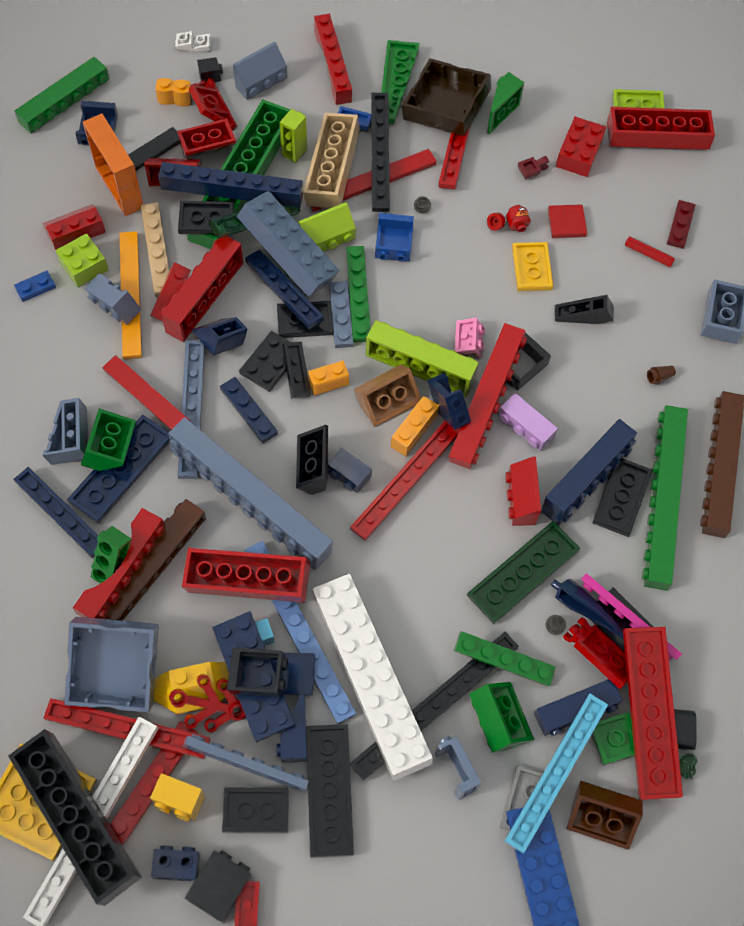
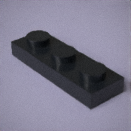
[282,341,311,399]

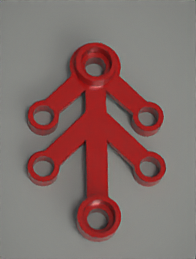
[169,674,245,732]

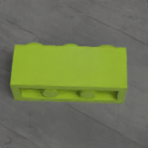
[280,108,307,163]

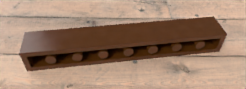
[700,391,744,538]
[105,499,206,621]

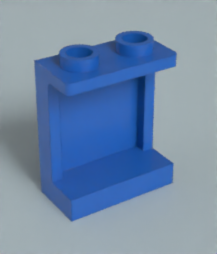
[375,213,414,262]

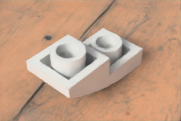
[175,31,212,52]

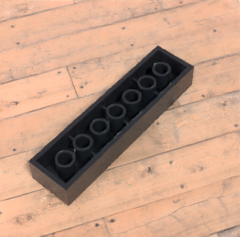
[8,729,142,906]

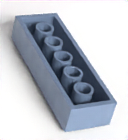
[237,191,340,297]

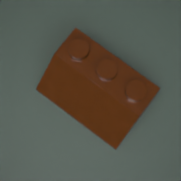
[566,780,643,850]

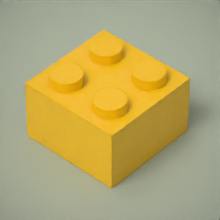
[150,773,206,822]

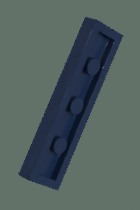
[220,377,278,444]

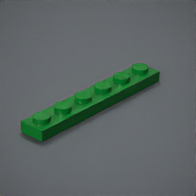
[346,246,370,342]

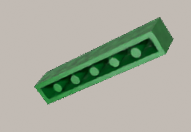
[14,57,109,134]

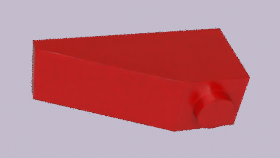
[150,262,191,321]

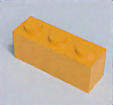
[391,396,439,457]

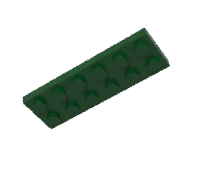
[467,521,580,624]

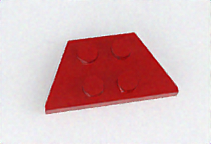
[189,78,237,131]

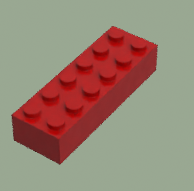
[607,107,715,150]
[161,234,244,343]
[182,548,310,603]

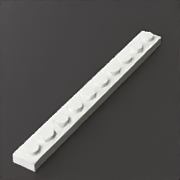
[23,717,159,926]

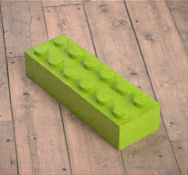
[365,320,479,397]

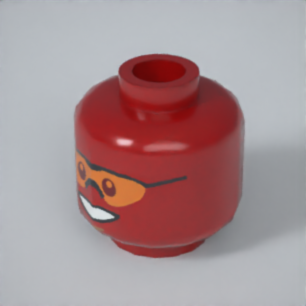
[506,205,531,232]

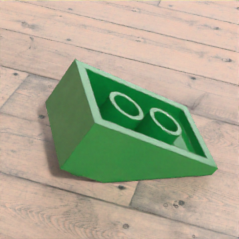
[487,72,525,135]

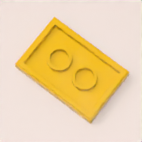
[512,242,553,291]

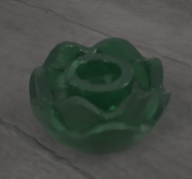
[679,753,698,780]

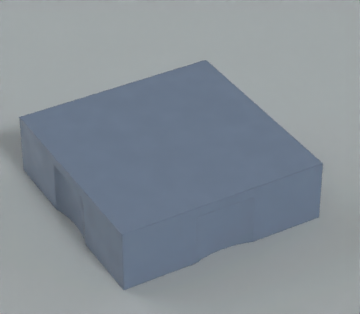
[64,617,159,712]

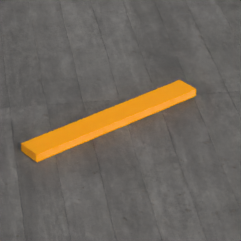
[119,231,142,359]

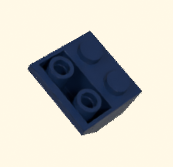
[192,317,248,355]

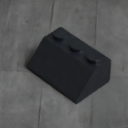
[296,425,328,495]

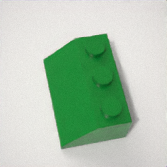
[81,408,136,471]
[469,682,534,753]

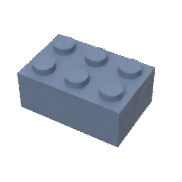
[701,279,744,344]

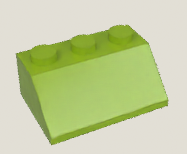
[298,202,356,252]

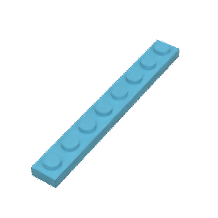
[504,694,608,854]

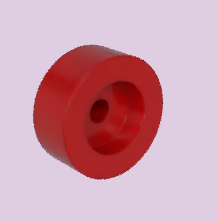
[487,212,505,231]

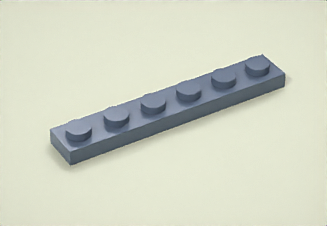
[182,735,309,792]

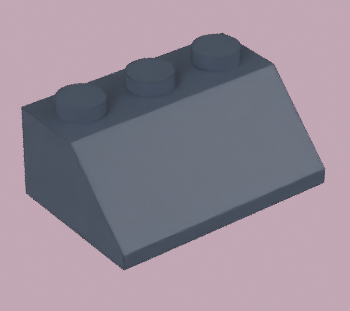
[233,41,287,100]

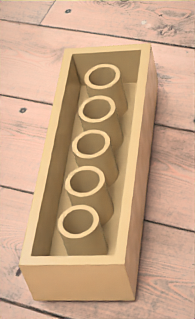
[303,113,360,208]

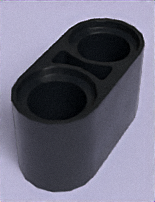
[674,709,697,750]

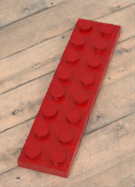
[623,627,683,800]

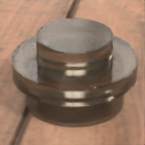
[414,196,431,213]
[546,615,566,635]

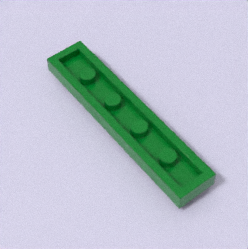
[454,631,556,687]

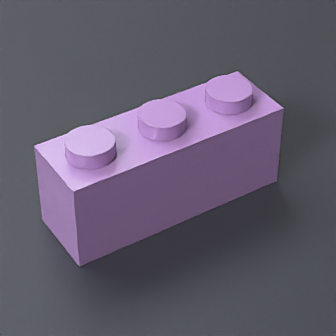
[498,393,558,451]

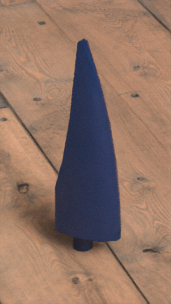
[551,579,624,639]

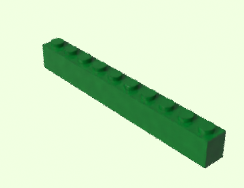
[642,405,688,591]

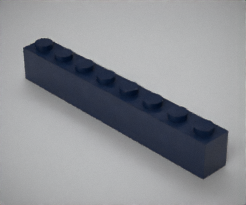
[158,162,303,208]

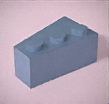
[84,273,142,325]
[42,398,88,465]

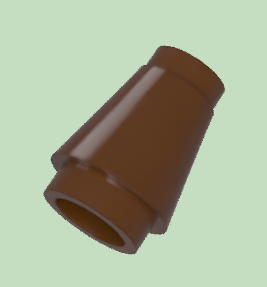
[647,365,676,385]

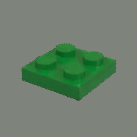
[591,712,635,766]

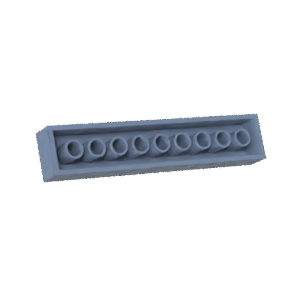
[168,417,333,570]

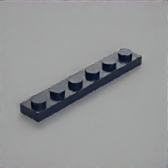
[245,249,324,329]
[13,467,98,558]

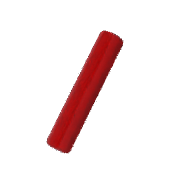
[625,236,675,267]

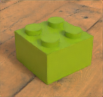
[55,233,109,287]

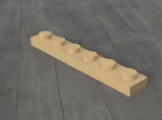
[141,202,169,297]

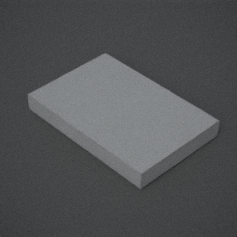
[500,765,551,831]

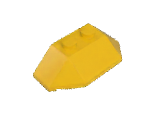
[154,662,229,715]

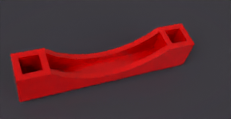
[314,13,352,105]
[73,508,165,619]

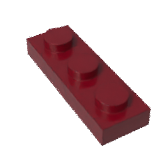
[666,200,696,249]

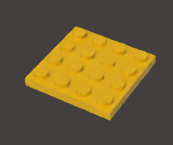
[0,743,97,861]

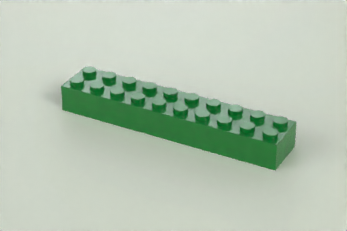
[187,99,291,249]

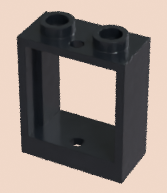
[507,332,551,390]
[227,648,288,698]

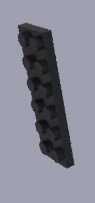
[306,724,354,858]

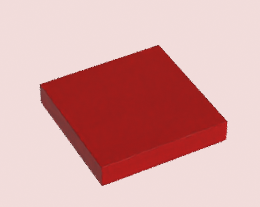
[548,204,587,238]

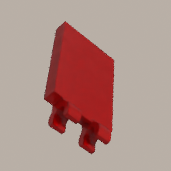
[563,617,628,689]

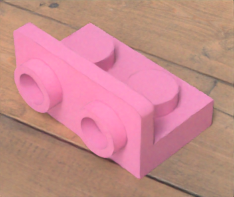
[455,317,485,358]

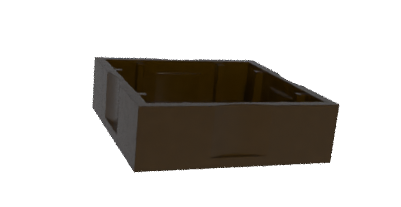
[402,58,491,136]

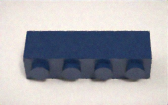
[534,679,623,737]

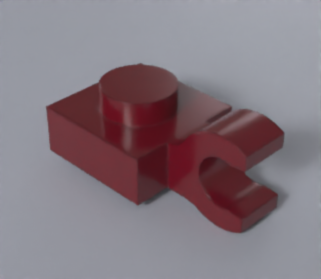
[518,156,549,180]

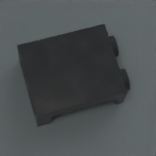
[185,850,252,924]

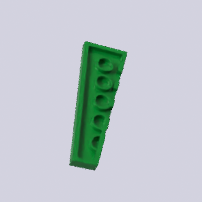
[381,40,420,124]

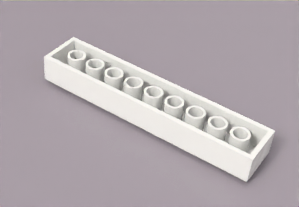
[312,573,433,781]

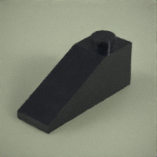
[555,295,614,324]

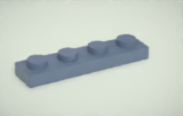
[329,281,353,348]

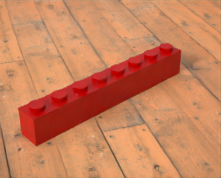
[449,323,527,470]

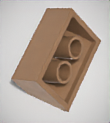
[353,364,421,426]

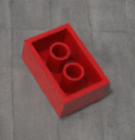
[555,116,606,177]

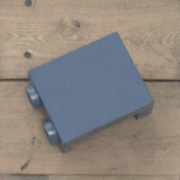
[435,736,481,800]

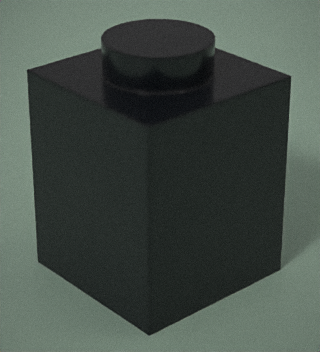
[197,57,223,82]

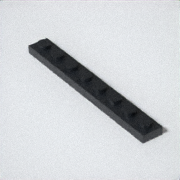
[371,92,390,212]

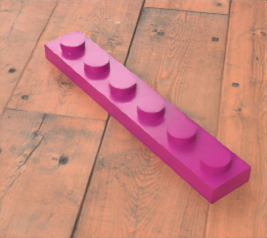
[581,573,682,660]

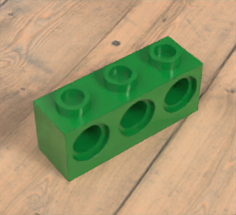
[91,526,131,583]

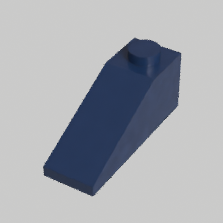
[276,694,307,763]

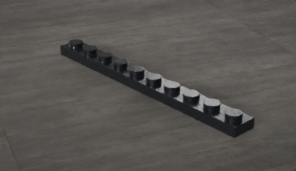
[350,631,519,781]

